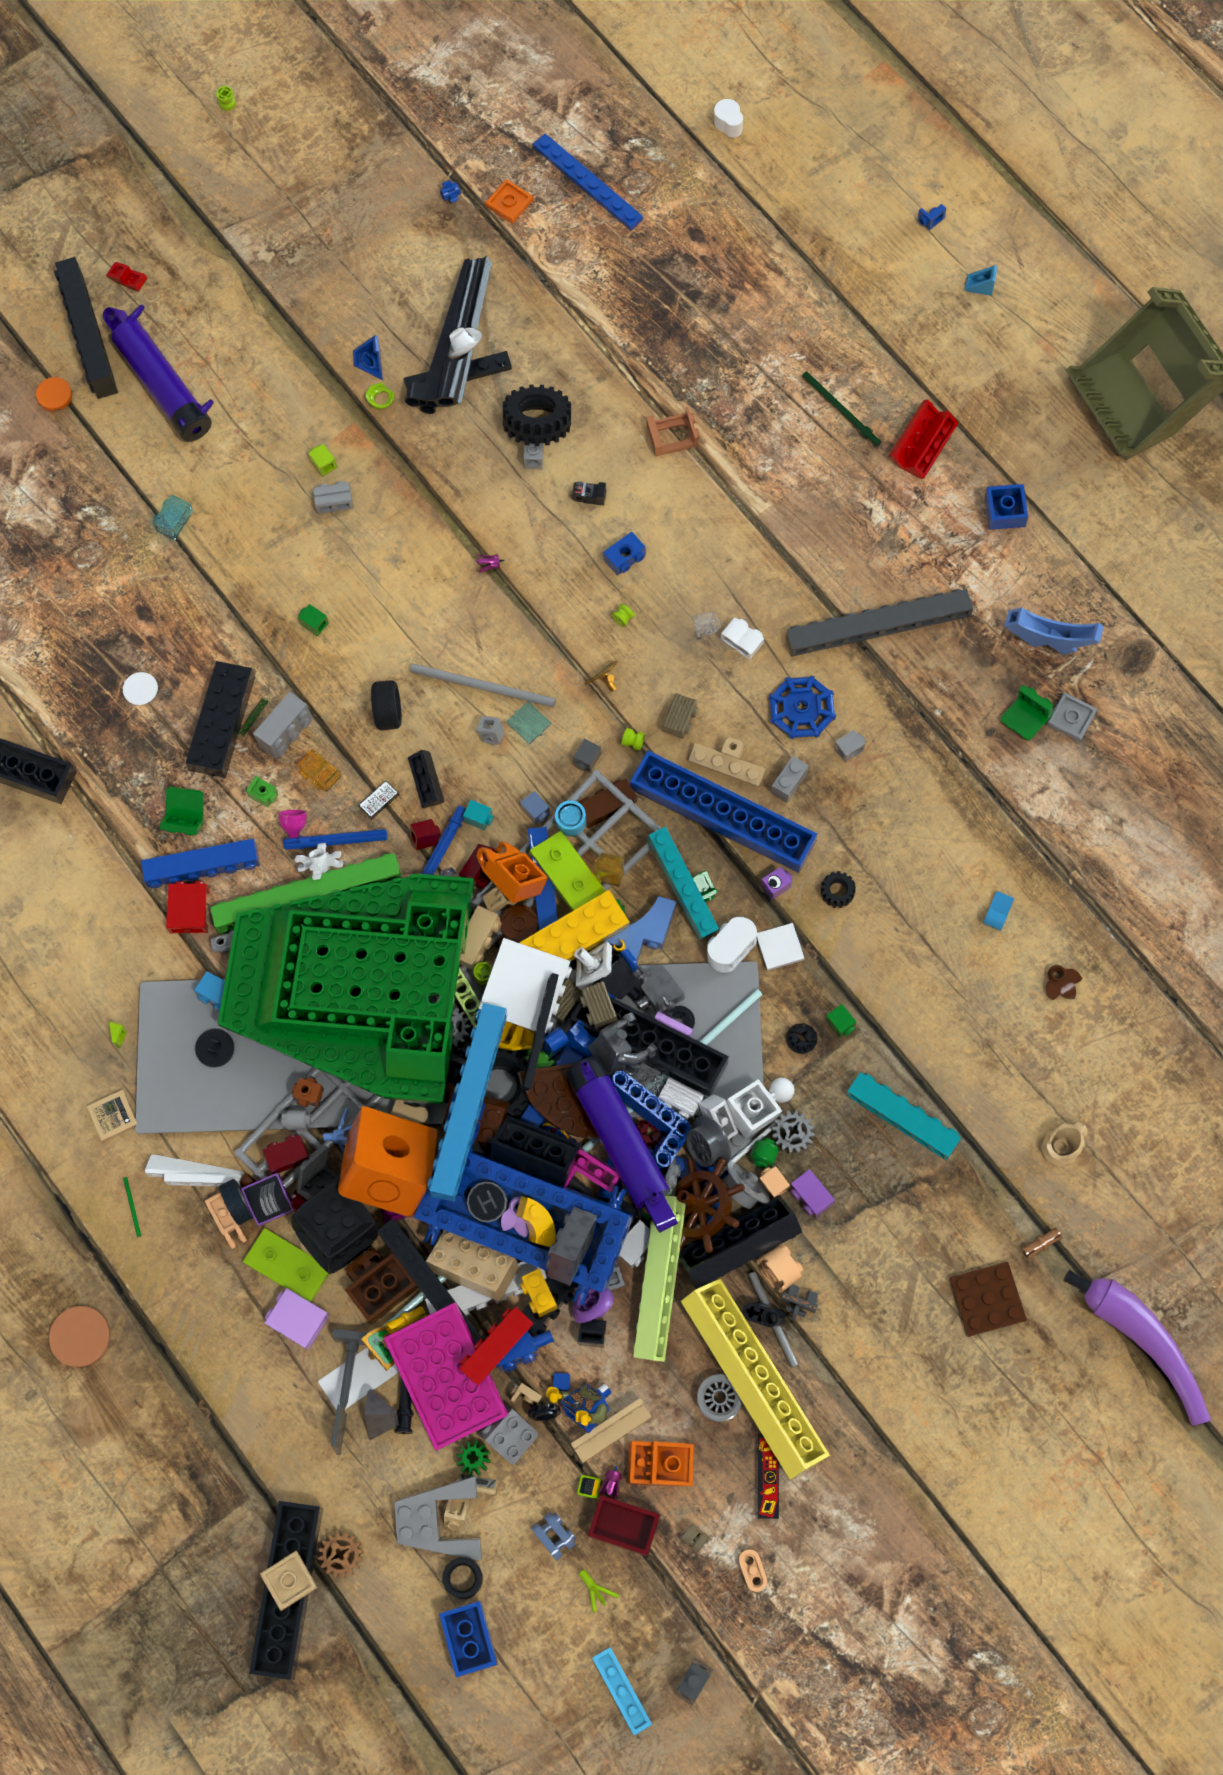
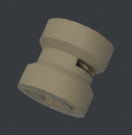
[680,1524,709,1554]

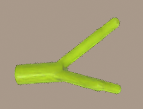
[579,1570,619,1613]

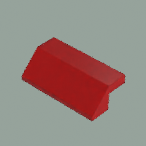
[889,400,958,479]

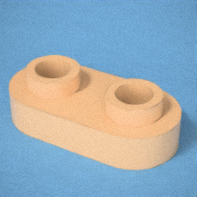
[739,1550,767,1592]

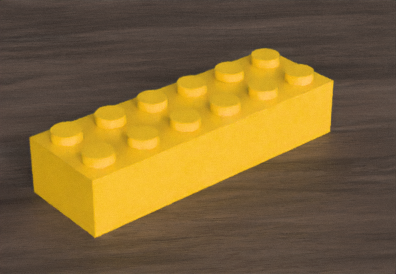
[520,890,630,962]

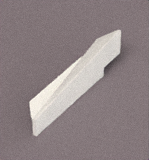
[145,1154,244,1188]

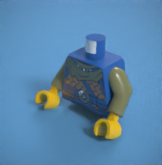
[546,1384,611,1433]

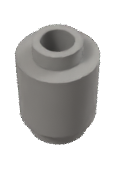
[282,1110,312,1130]

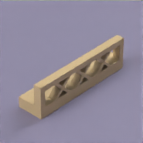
[571,1398,652,1463]

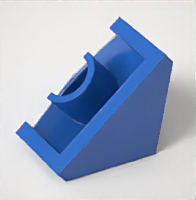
[353,335,383,380]

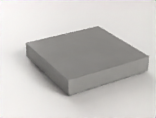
[1047,692,1098,742]

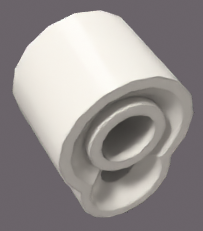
[714,99,743,138]

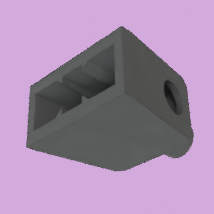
[675,1658,713,1706]

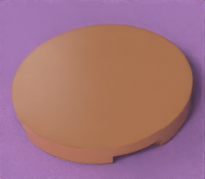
[49,1306,110,1367]

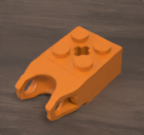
[476,841,548,904]

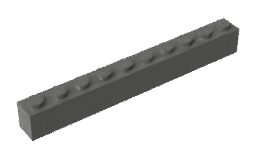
[786,589,973,657]

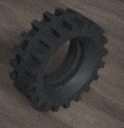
[503,384,571,446]
[460,1048,530,1119]

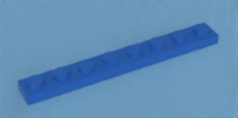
[533,133,643,231]

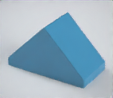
[965,265,997,296]

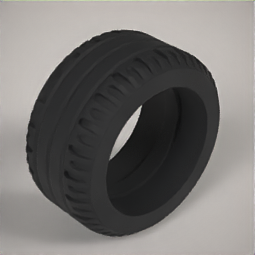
[371,680,402,731]

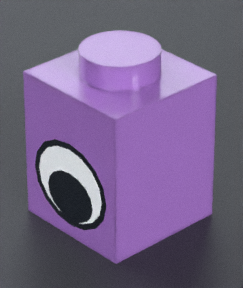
[761,867,792,900]

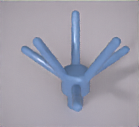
[323,1108,353,1155]

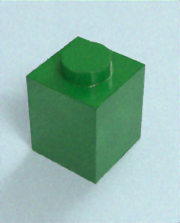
[298,604,329,637]
[826,1004,856,1038]

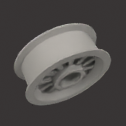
[697,1374,742,1422]

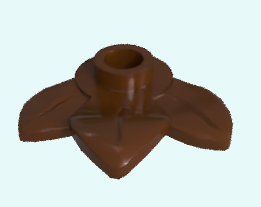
[1046,965,1082,1000]

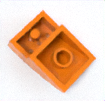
[627,1441,694,1487]

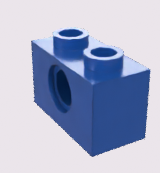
[603,532,646,576]

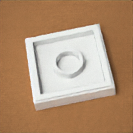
[756,923,804,971]

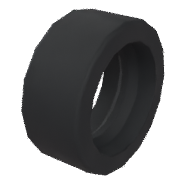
[442,1558,483,1599]

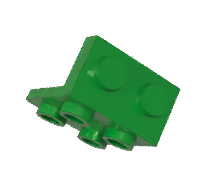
[1001,684,1053,741]
[160,787,204,836]

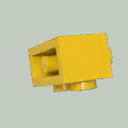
[520,1268,558,1317]

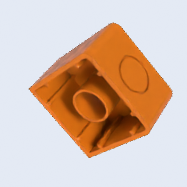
[338,1106,438,1217]

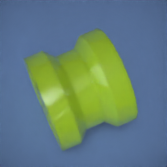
[611,603,635,627]

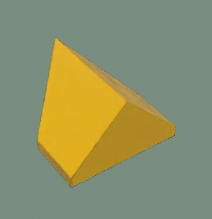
[499,1022,542,1051]

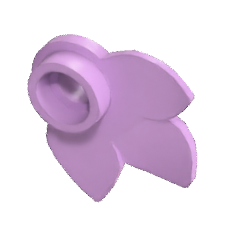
[501,1197,529,1237]

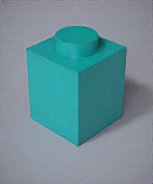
[463,800,494,831]

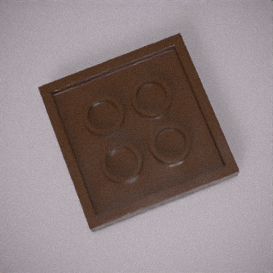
[950,1262,1027,1337]

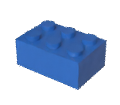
[439,1601,498,1678]

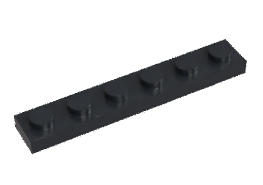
[404,351,512,388]

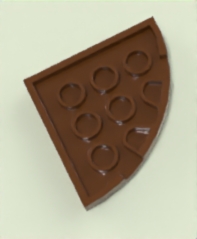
[518,1063,599,1139]

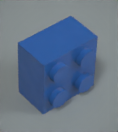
[985,484,1028,530]

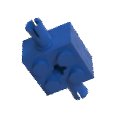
[496,1329,555,1373]

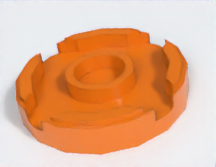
[36,377,72,411]

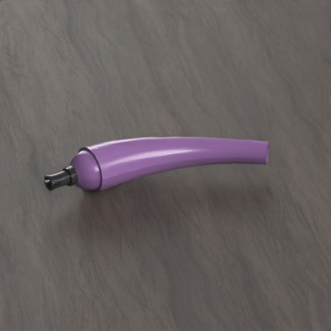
[1063,1270,1211,1426]

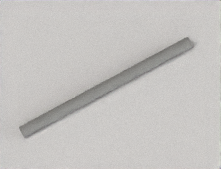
[410,663,556,707]

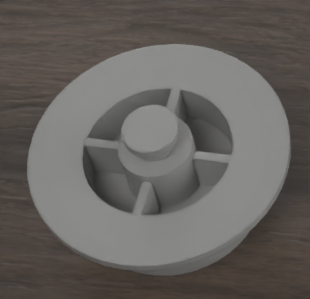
[723,1162,770,1209]

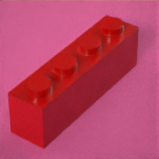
[459,1306,534,1387]

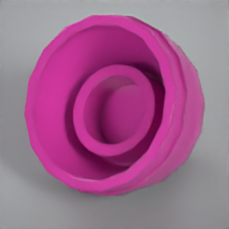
[278,810,307,838]

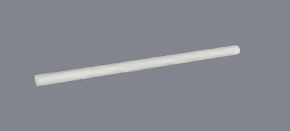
[704,1123,777,1185]

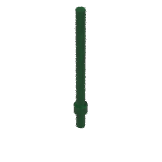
[802,371,881,447]

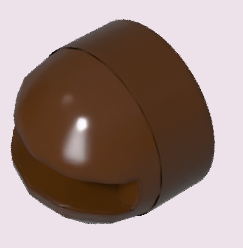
[240,1173,257,1188]

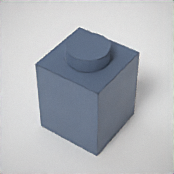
[520,791,550,825]

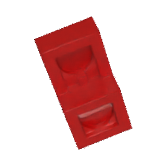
[106,262,147,292]

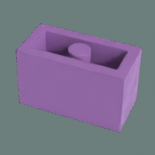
[790,1169,835,1219]

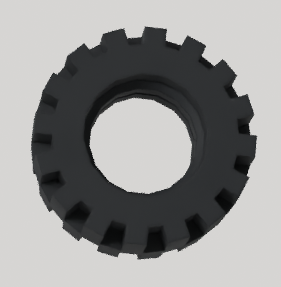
[821,871,856,908]

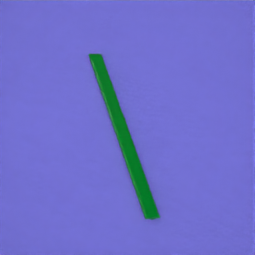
[123,1177,141,1237]

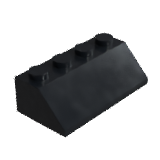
[489,1115,582,1187]

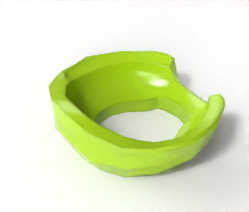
[366,383,395,409]

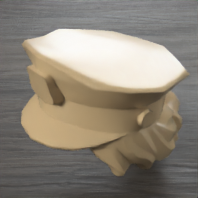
[1041,1122,1087,1167]

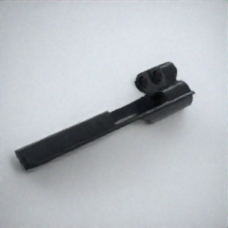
[405,256,492,414]

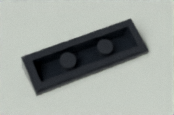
[408,750,444,808]

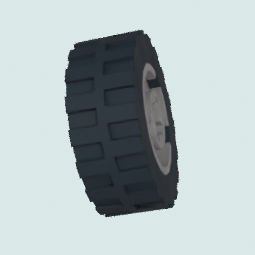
[219,1179,253,1225]

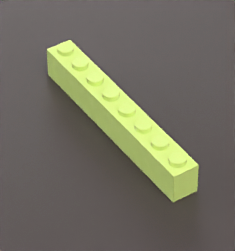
[633,1196,686,1362]

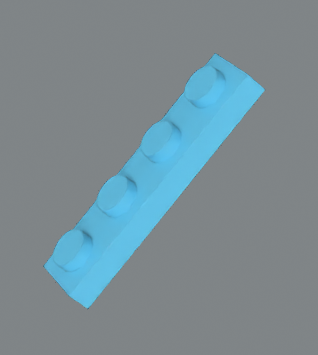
[592,1647,653,1735]

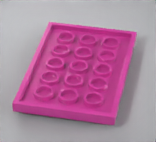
[384,1302,509,1451]

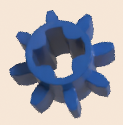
[440,180,461,203]

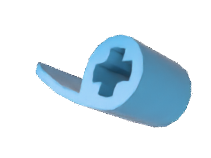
[983,891,1014,931]

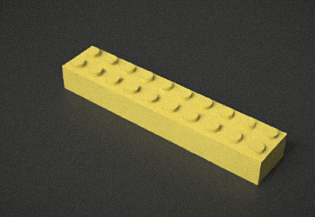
[681,1279,830,1480]

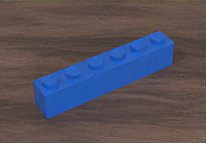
[141,838,260,888]

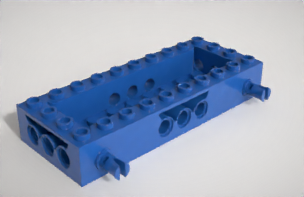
[414,1130,634,1305]

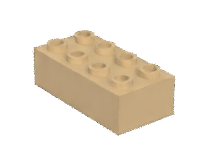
[426,1230,519,1302]

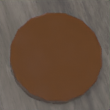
[500,905,539,943]

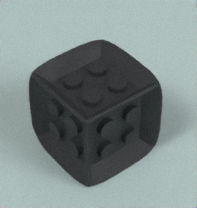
[291,1180,378,1274]

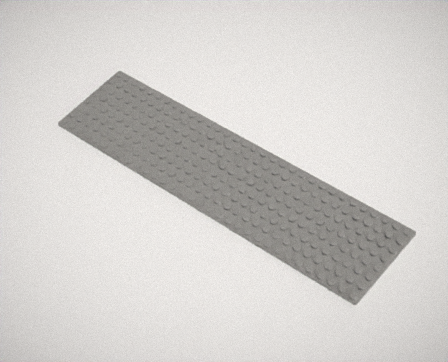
[135,962,764,1134]

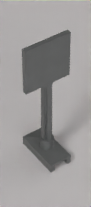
[331,1329,369,1455]

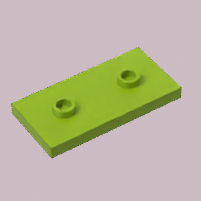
[529,831,605,911]
[243,1228,329,1303]

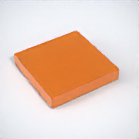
[485,179,534,224]

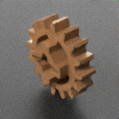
[318,1532,364,1578]

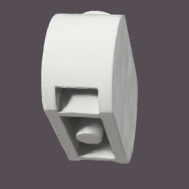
[707,917,757,973]

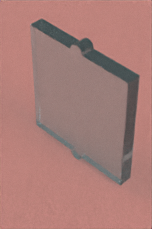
[506,701,551,744]

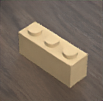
[460,906,502,970]

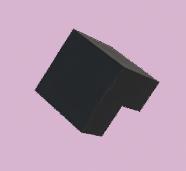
[578,1320,607,1348]

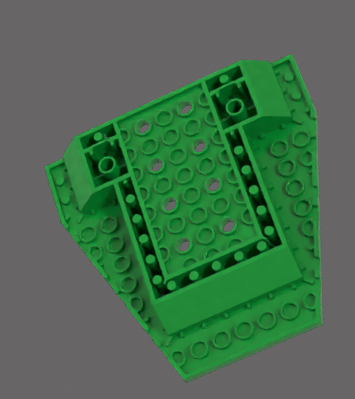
[218,874,475,1104]

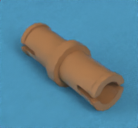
[1022,1227,1063,1259]

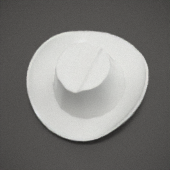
[448,328,482,357]

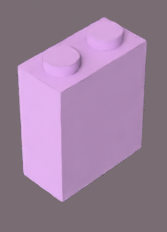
[265,1288,330,1350]

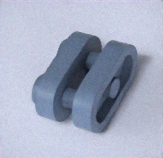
[531,1512,576,1561]

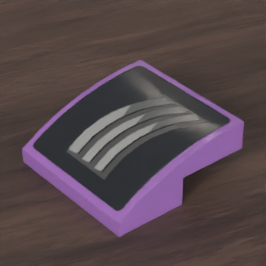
[241,1173,295,1226]

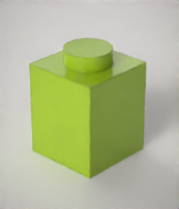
[308,444,338,477]

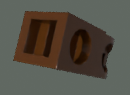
[345,1248,384,1283]

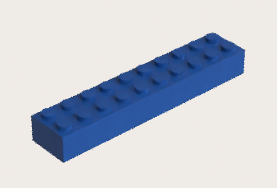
[630,750,817,873]

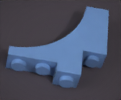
[1004,607,1104,655]
[596,896,676,963]

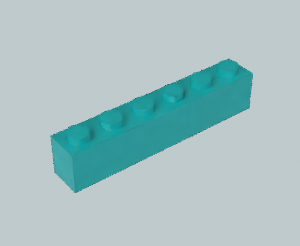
[646,826,719,941]
[846,1072,961,1161]

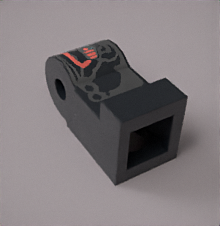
[571,482,607,506]

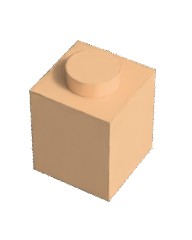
[759,1166,790,1199]

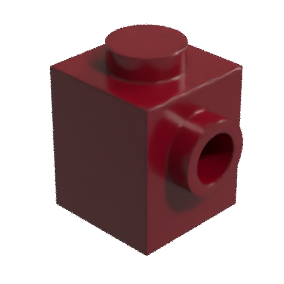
[410,819,440,850]

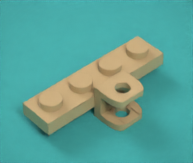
[689,737,766,787]

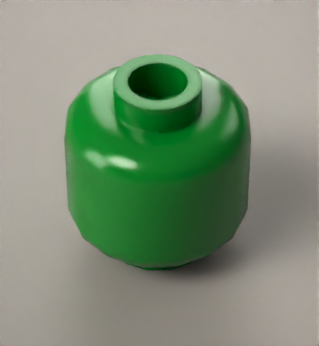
[750,1138,779,1169]

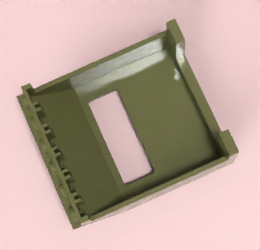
[1066,287,1223,460]

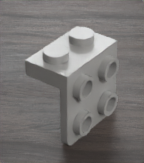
[477,1403,538,1464]

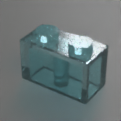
[153,494,193,540]

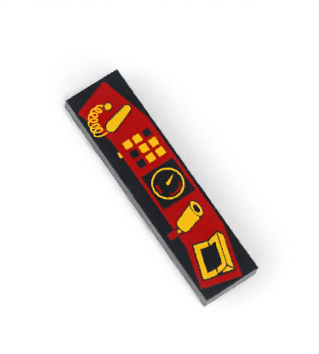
[758,1434,779,1519]

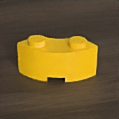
[516,1196,556,1247]

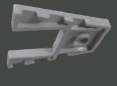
[394,1475,482,1561]

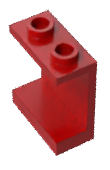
[166,881,210,934]

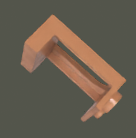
[646,407,700,456]

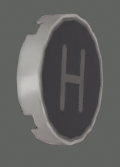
[467,1181,508,1222]

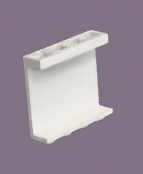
[478,938,572,1036]

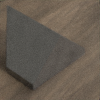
[364,1389,399,1441]

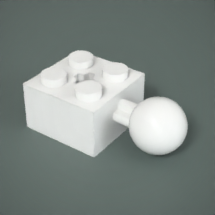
[726,1078,795,1139]

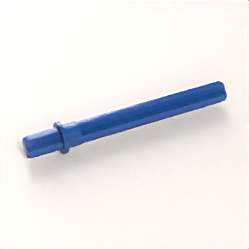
[421,806,466,875]
[283,829,387,850]

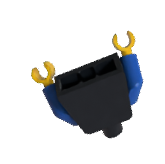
[591,939,641,1000]

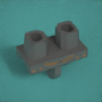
[781,1284,818,1320]

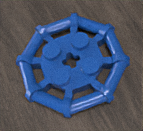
[768,675,836,739]

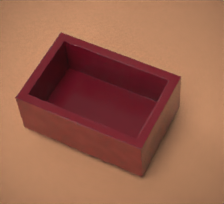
[588,1495,660,1557]

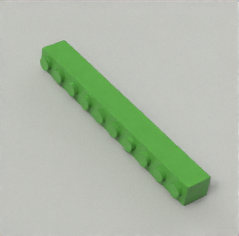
[210,853,403,934]

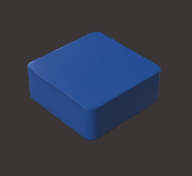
[553,1373,570,1391]

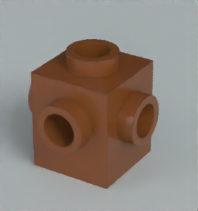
[292,1077,324,1107]

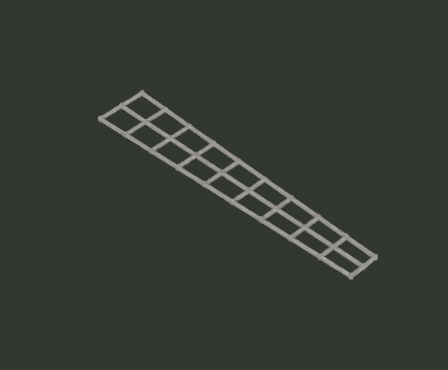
[235,770,661,1189]

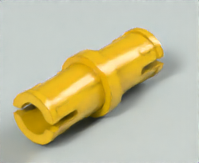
[385,1306,426,1335]

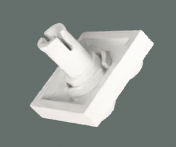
[574,942,612,990]

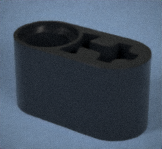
[743,1302,785,1327]

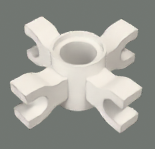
[295,843,344,880]

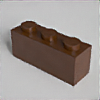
[578,778,637,829]

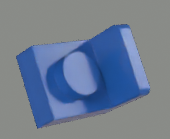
[918,204,946,230]

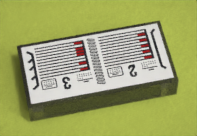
[358,781,399,820]

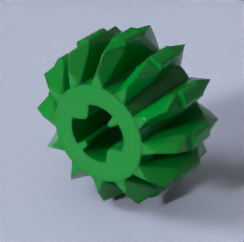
[456,1440,491,1476]

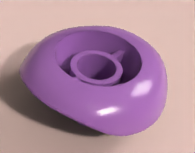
[572,1287,614,1323]

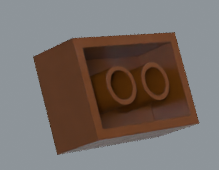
[345,1253,419,1325]

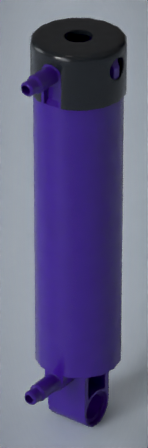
[103,304,214,442]
[565,1056,678,1233]

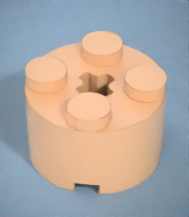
[757,1244,803,1293]

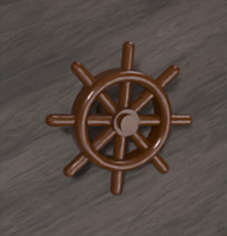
[674,1158,745,1253]

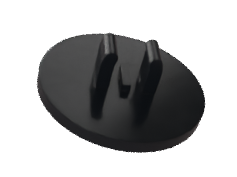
[195,1029,235,1068]

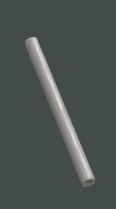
[748,1272,798,1368]

